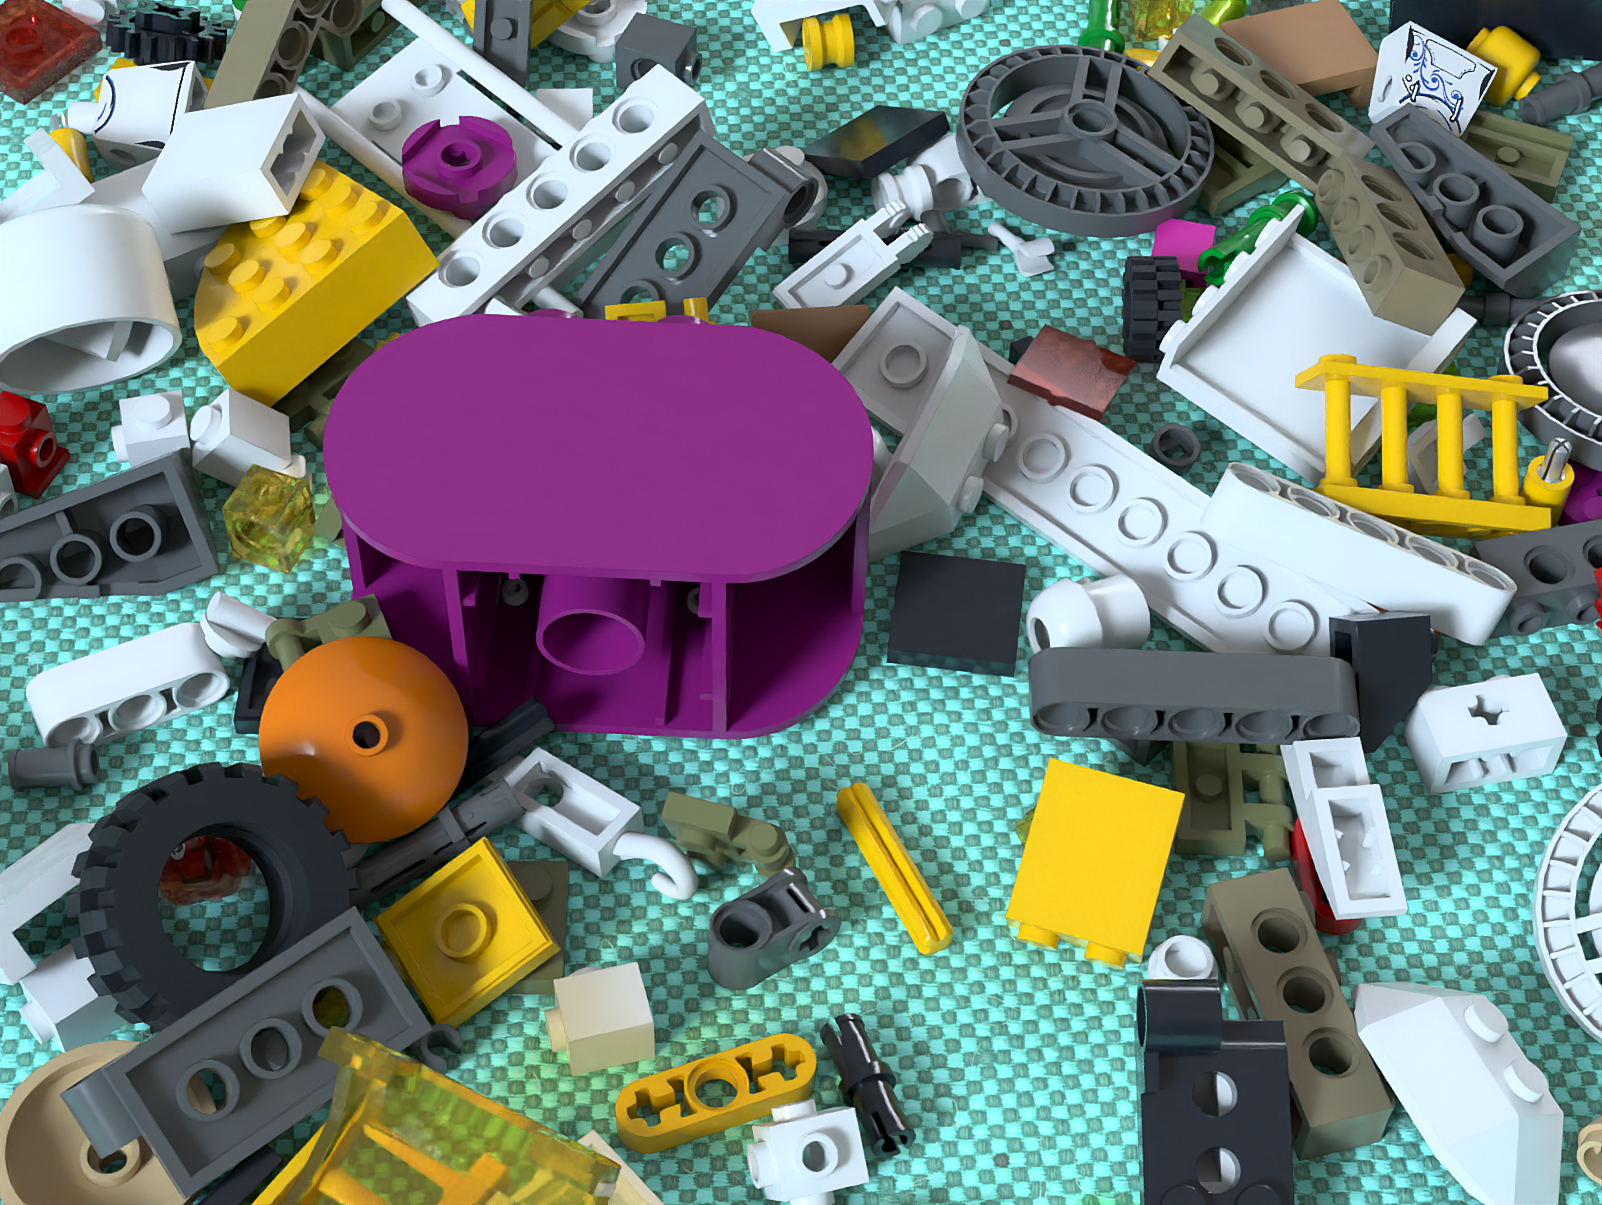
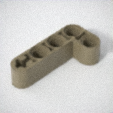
[201,0,364,110]

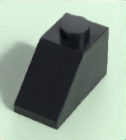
[1329,611,1438,754]

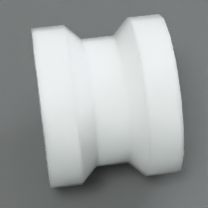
[871,164,933,222]

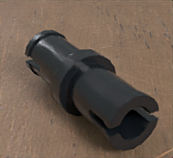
[820,1013,916,1158]

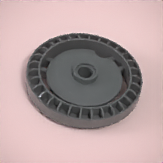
[955,44,1214,238]
[1497,290,1602,472]

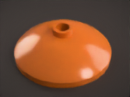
[259,636,468,844]

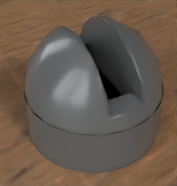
[1148,424,1200,476]

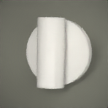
[200,591,277,659]

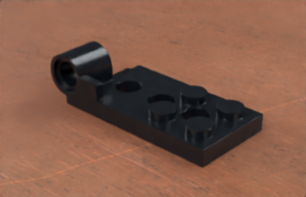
[1134,979,1295,1205]

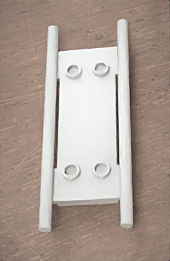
[292,0,652,318]

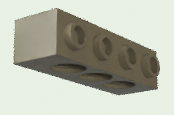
[1147,12,1375,196]
[1314,152,1466,337]
[1200,867,1395,1161]

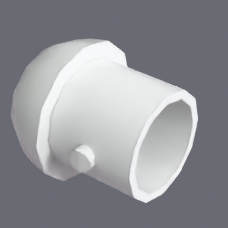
[1026,574,1150,654]

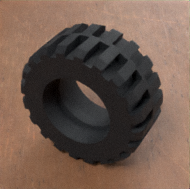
[67,761,362,1037]

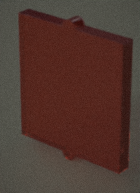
[1007,324,1136,422]

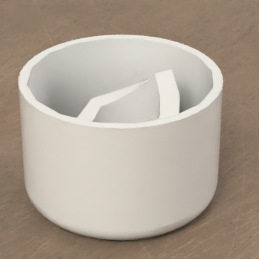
[0,204,182,395]

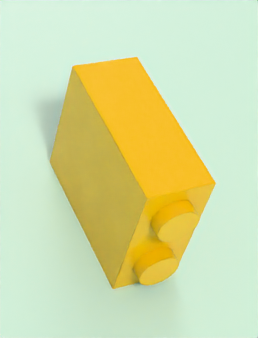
[1005,758,1185,970]

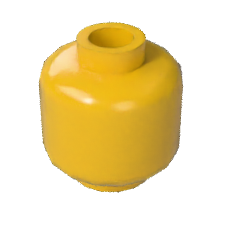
[1465,26,1542,107]

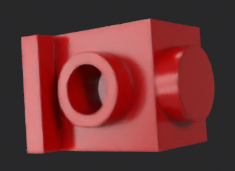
[0,390,70,500]

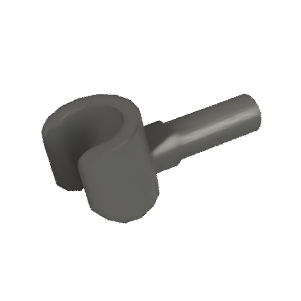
[920,209,998,251]
[406,1024,462,1078]

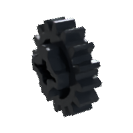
[105,1,227,66]

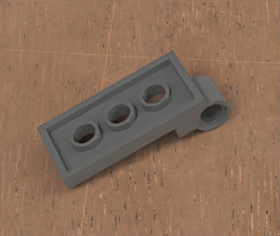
[571,128,819,319]
[60,906,433,1199]

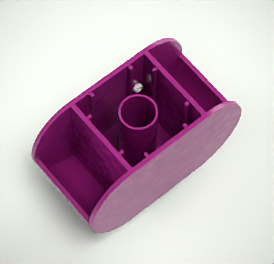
[323,309,874,740]

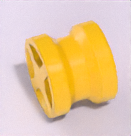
[802,13,854,72]

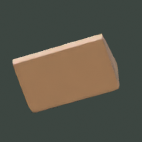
[748,304,870,364]

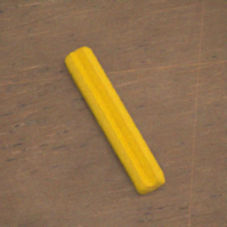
[836,782,953,956]

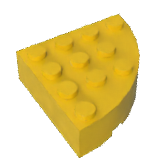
[194,157,440,408]

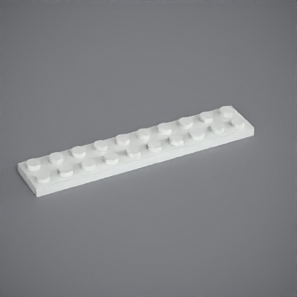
[832,286,1380,657]

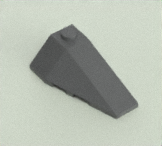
[1369,102,1582,299]
[0,448,221,603]

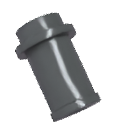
[8,738,100,792]

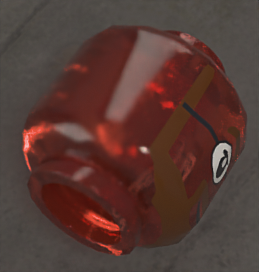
[158,836,251,907]

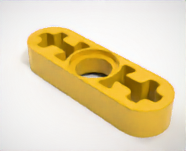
[615,1033,817,1154]

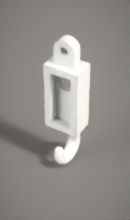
[480,747,699,900]

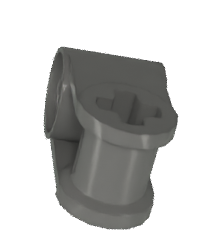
[707,867,842,990]

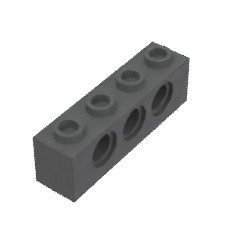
[1469,519,1602,639]

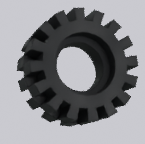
[1121,256,1182,363]

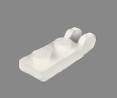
[772,198,934,309]

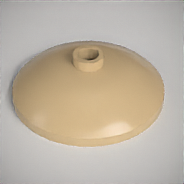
[0,1040,216,1205]

